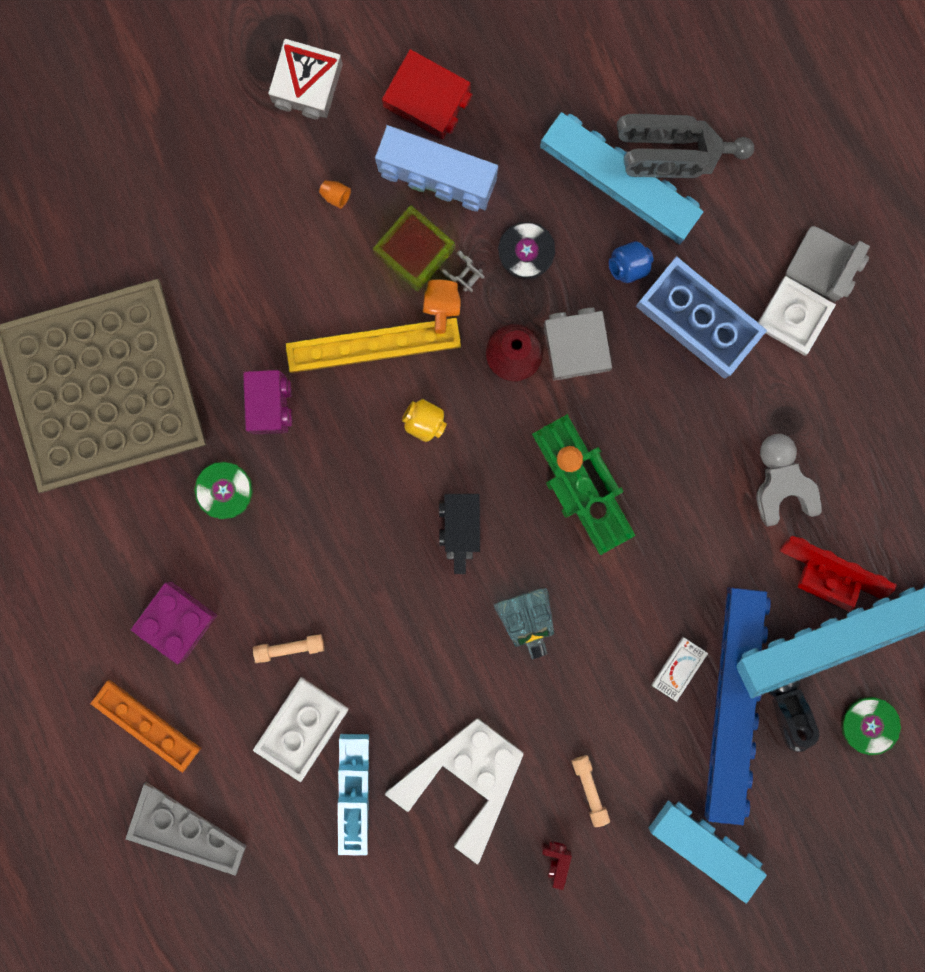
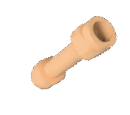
[253,634,325,663]
[572,755,610,827]

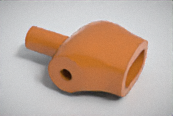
[423,280,461,334]

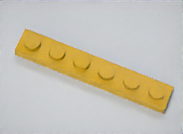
[286,318,461,373]

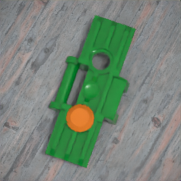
[532,415,636,555]

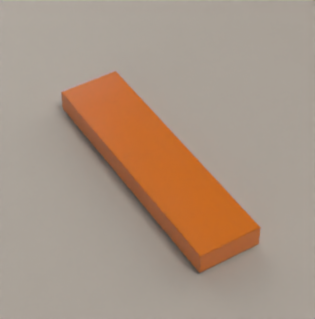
[90,680,201,773]

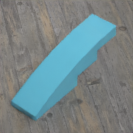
[338,734,369,855]

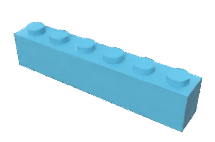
[540,112,704,245]

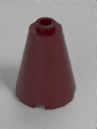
[486,324,543,382]

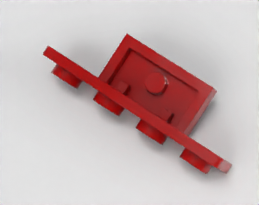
[780,536,897,612]

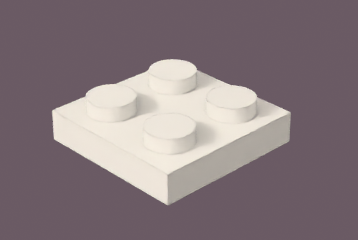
[758,276,836,356]

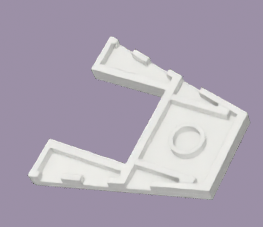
[385,718,524,865]

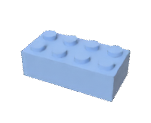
[375,125,498,211]
[636,256,767,379]

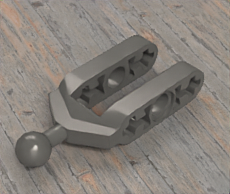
[616,114,754,178]

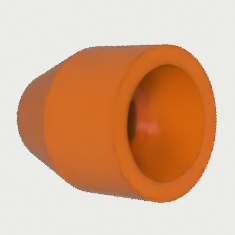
[319,180,351,209]

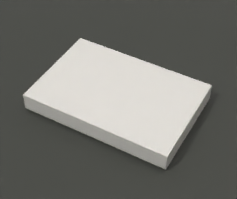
[253,677,349,782]

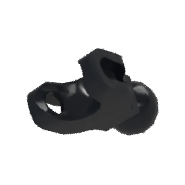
[768,680,820,752]

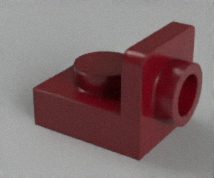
[541,841,572,891]

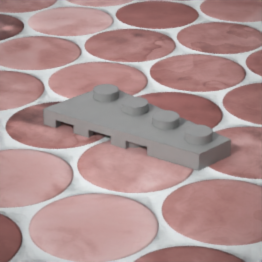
[126,782,246,876]

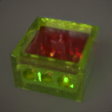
[373,205,455,292]

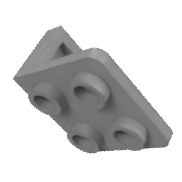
[786,226,870,302]

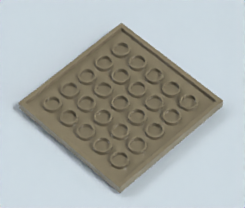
[0,279,207,493]

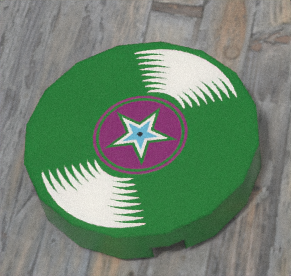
[194,462,253,519]
[841,696,901,755]

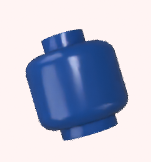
[609,241,654,283]

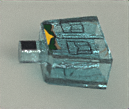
[494,587,554,659]

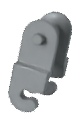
[441,250,484,293]

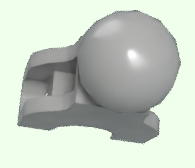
[756,434,822,527]

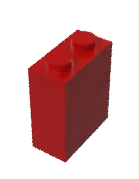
[382,49,473,140]

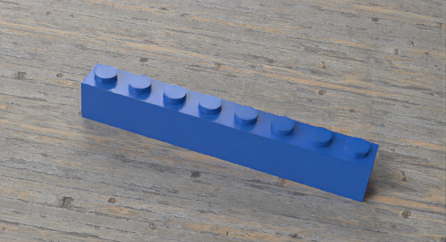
[704,587,771,825]

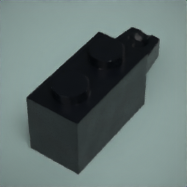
[439,494,480,574]

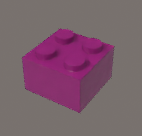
[244,370,293,434]
[131,582,218,665]

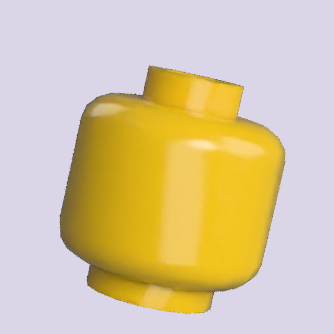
[402,399,447,442]

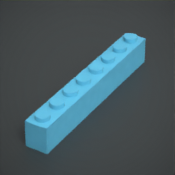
[736,585,925,699]

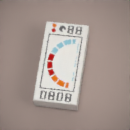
[651,637,708,702]

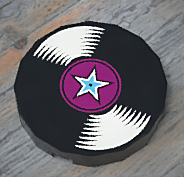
[498,222,555,280]

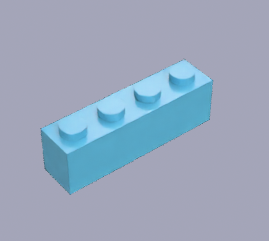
[648,800,767,904]

